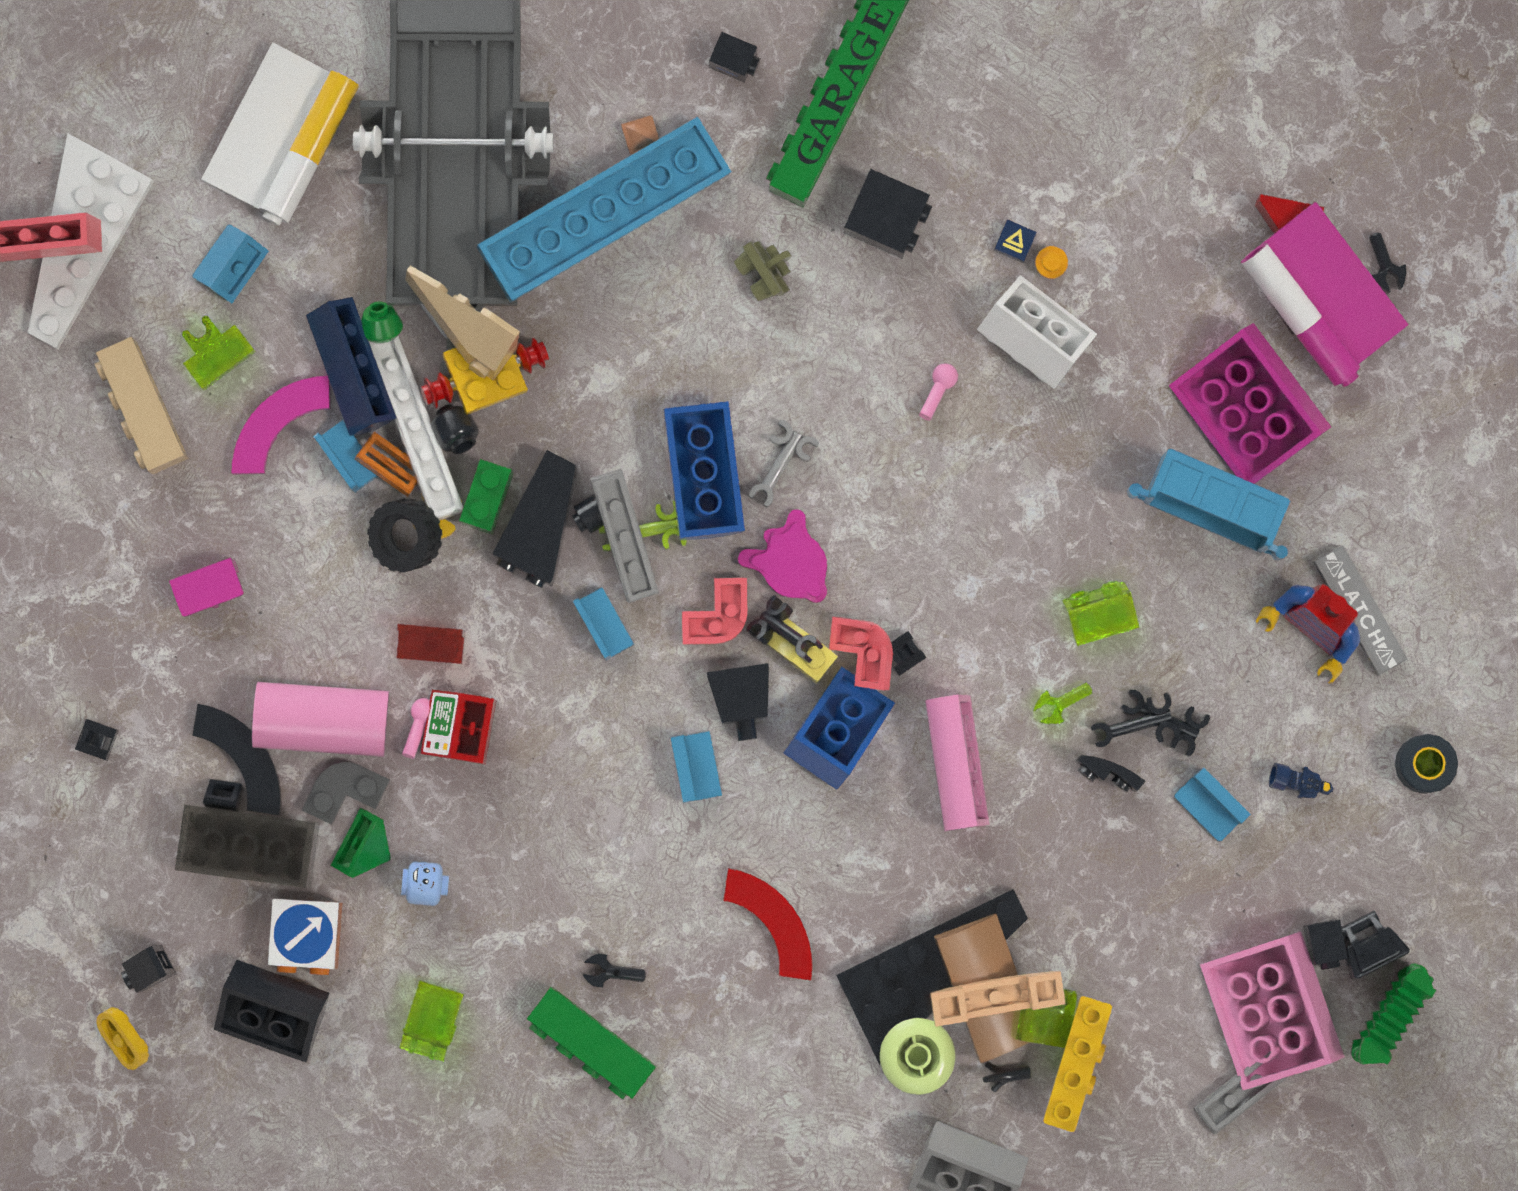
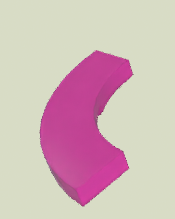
[231,376,330,475]

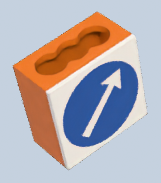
[268,899,343,975]

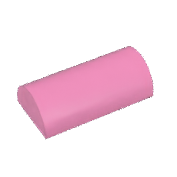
[252,682,389,757]
[925,694,990,831]

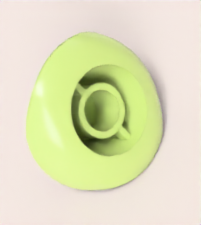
[880,1018,956,1095]

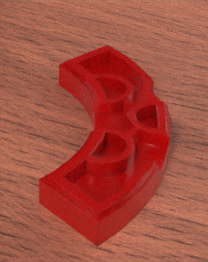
[723,868,812,981]

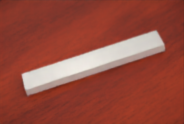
[369,336,463,521]

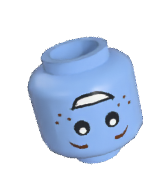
[401,861,449,906]

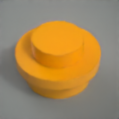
[1035,246,1068,279]

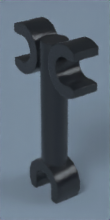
[746,595,823,663]
[1120,690,1210,757]
[1091,692,1181,747]

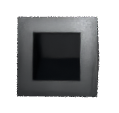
[203,779,242,813]

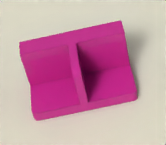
[169,558,244,617]

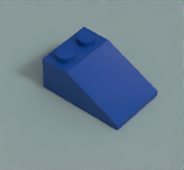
[783,666,895,790]

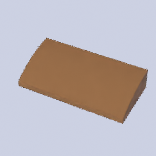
[934,913,1040,1063]

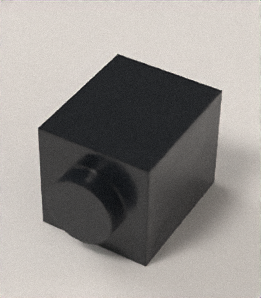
[709,32,761,83]
[1303,919,1348,970]

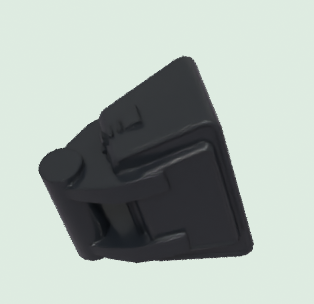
[1342,910,1410,980]

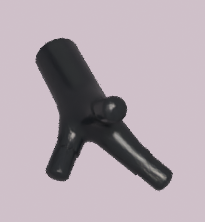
[983,1061,1031,1092]

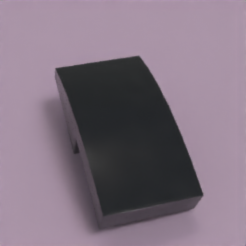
[1075,755,1145,793]

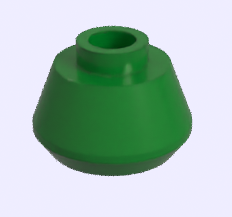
[361,301,403,344]

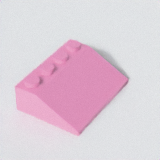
[1200,931,1345,1090]

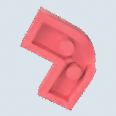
[682,578,748,645]
[829,617,893,690]

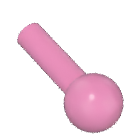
[919,363,958,421]
[402,698,430,759]

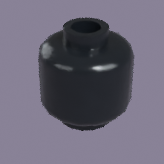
[431,404,479,454]

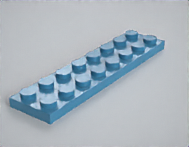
[477,117,731,303]

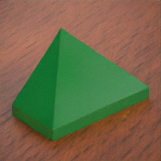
[330,807,391,878]

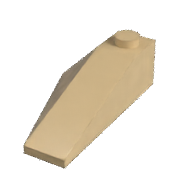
[405,265,520,380]

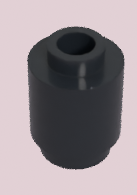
[572,494,604,534]

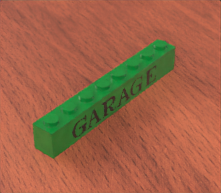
[766,0,909,208]

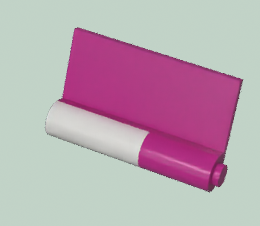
[1241,202,1409,387]

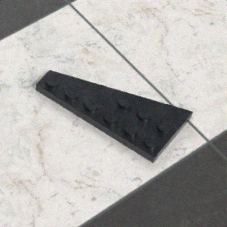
[836,889,1028,1065]

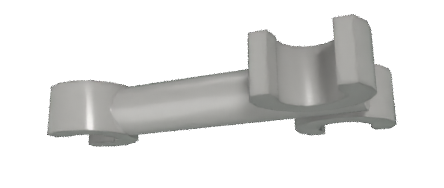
[749,420,819,508]

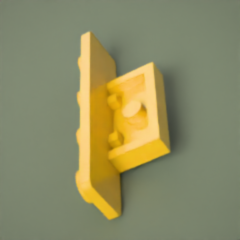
[1043,996,1112,1132]

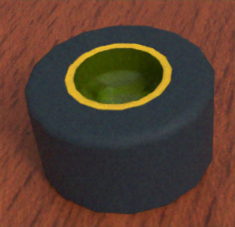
[1395,734,1458,794]

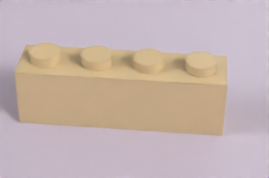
[95,337,189,474]

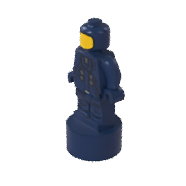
[1269,763,1333,799]

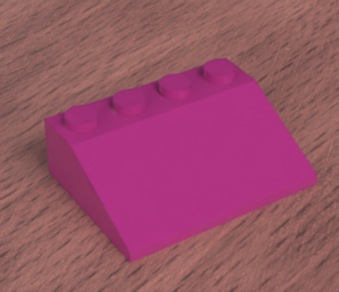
[1169,323,1331,484]

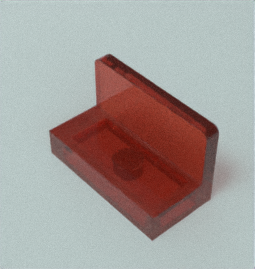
[397,624,466,665]

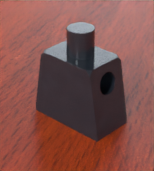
[707,663,769,741]

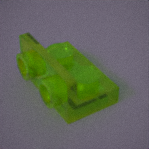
[1062,581,1140,646]

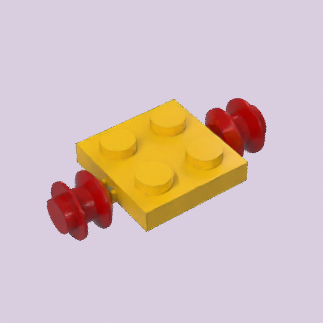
[420,338,549,415]

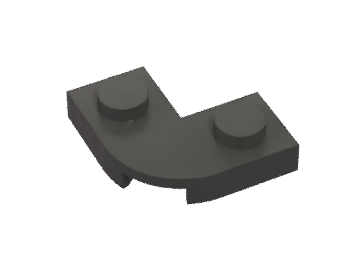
[302,762,390,825]

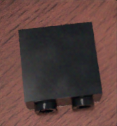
[843,168,933,259]

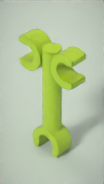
[599,500,687,551]

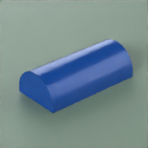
[663,401,745,540]

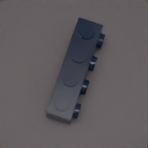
[306,297,397,436]

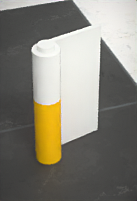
[201,42,359,226]

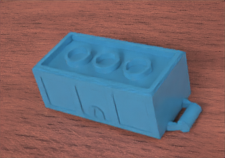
[1127,448,1290,561]

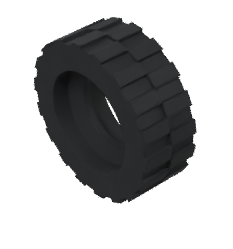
[367,498,443,573]

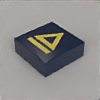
[994,219,1037,263]

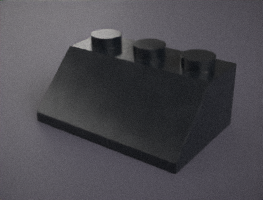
[214,960,330,1063]

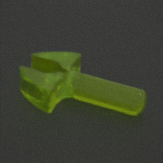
[1033,683,1092,725]

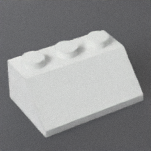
[977,275,1097,389]

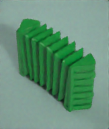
[1351,963,1437,1065]

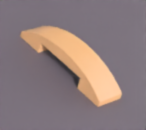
[930,971,1065,1027]

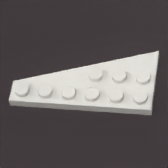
[28,133,154,350]

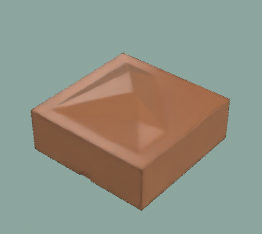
[621,115,659,156]

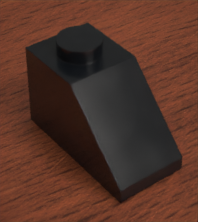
[121,945,177,993]

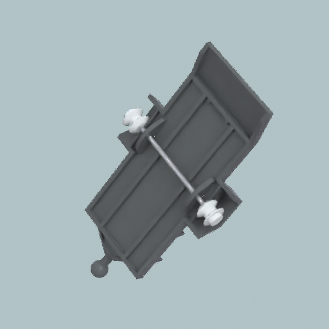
[353,0,553,380]

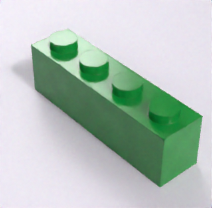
[527,987,657,1100]

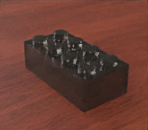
[175,804,320,888]

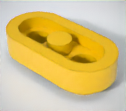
[96,1007,149,1070]

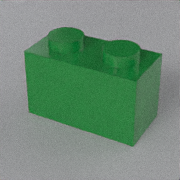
[459,459,514,535]

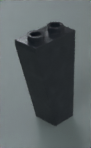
[492,450,578,588]

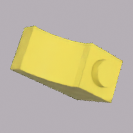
[767,618,838,684]

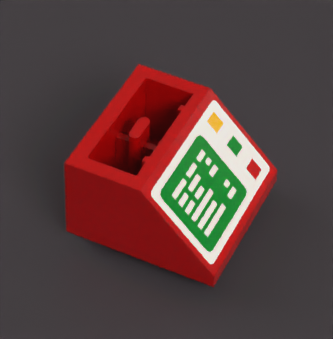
[420,689,497,765]

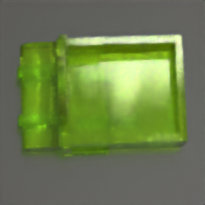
[399,980,465,1062]

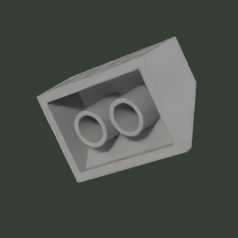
[908,1120,1029,1191]

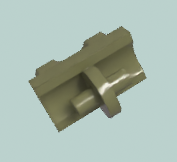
[734,241,792,301]

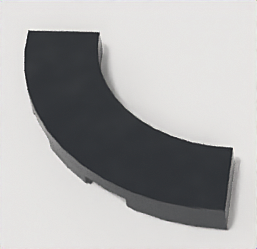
[192,704,282,816]

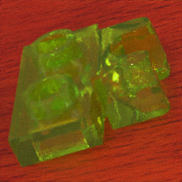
[182,315,256,391]
[1016,989,1077,1048]

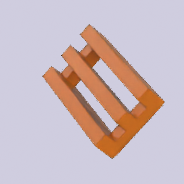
[354,431,418,497]

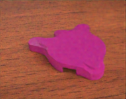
[738,509,827,603]

